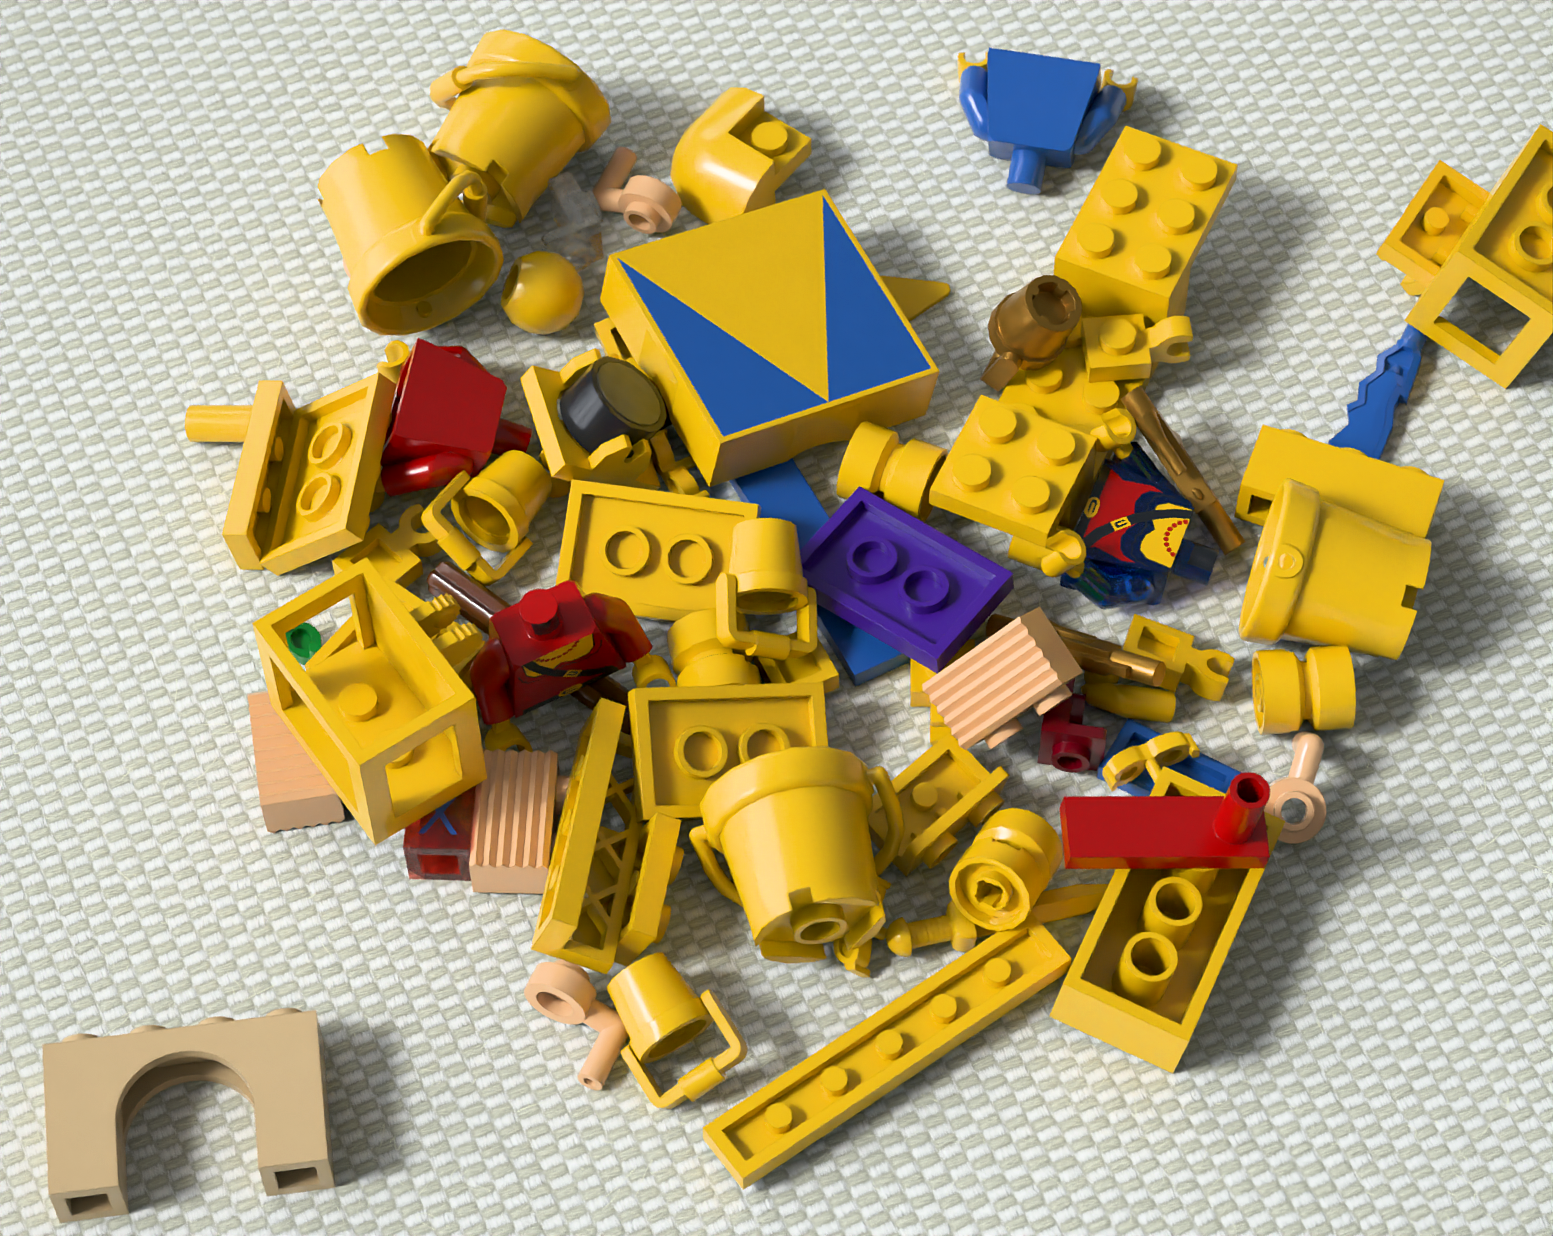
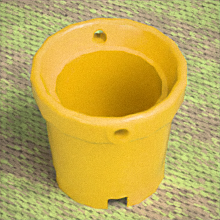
[1238,478,1432,660]

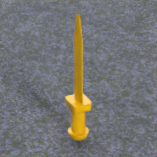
[886,884,1109,957]

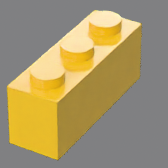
[1234,424,1445,539]

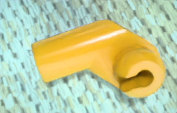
[1080,670,1176,723]

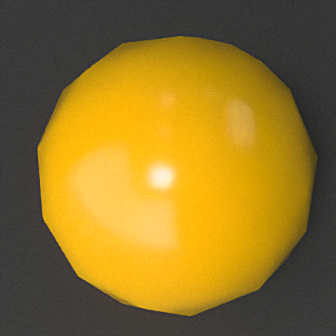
[501,250,585,335]

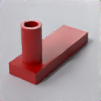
[1059,772,1270,869]

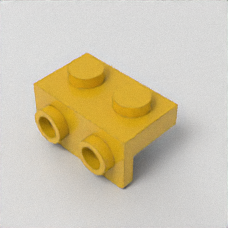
[867,731,1010,876]
[569,812,684,967]

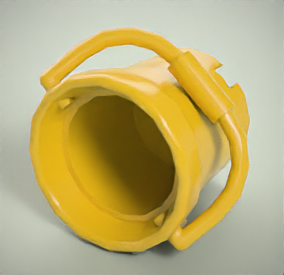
[427,29,612,228]
[317,134,504,336]
[689,746,905,964]

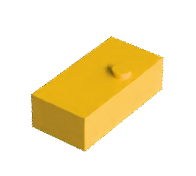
[1049,766,1286,1073]

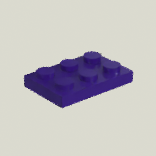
[800,486,1014,674]

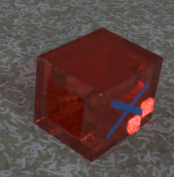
[403,785,476,881]

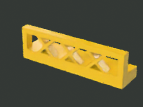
[531,697,643,975]

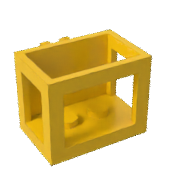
[252,557,487,845]

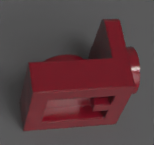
[1037,678,1108,773]

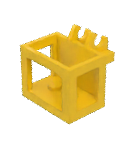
[1376,124,1553,389]

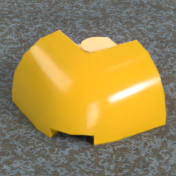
[670,87,812,224]

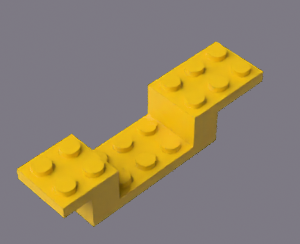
[929,126,1238,548]

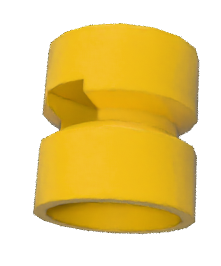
[836,421,949,523]
[667,608,762,687]
[1252,645,1356,735]
[949,808,1063,931]

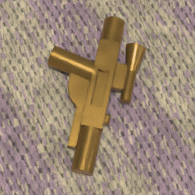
[1120,386,1246,555]
[986,613,1166,687]

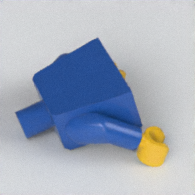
[958,48,1138,194]

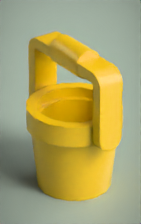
[421,450,552,586]
[716,518,818,661]
[607,952,747,1109]

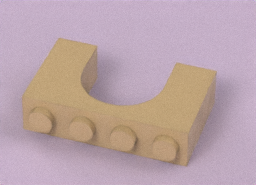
[42,1008,335,1223]

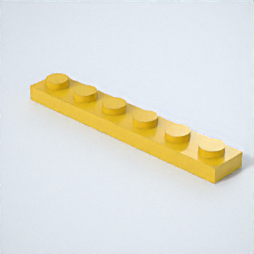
[703,911,1072,1190]

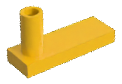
[185,380,296,570]

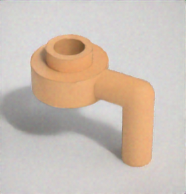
[589,147,682,234]
[1264,731,1326,844]
[524,960,629,1090]

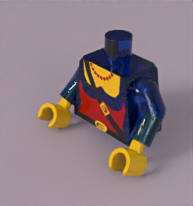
[1041,408,1220,610]

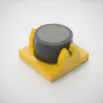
[520,348,667,491]

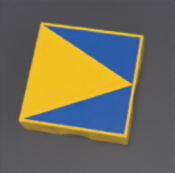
[600,189,940,487]

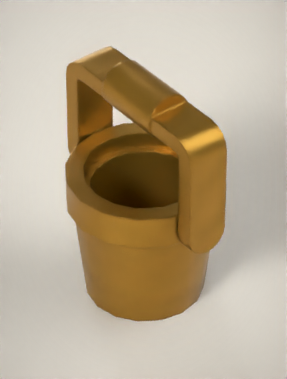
[980,275,1082,392]

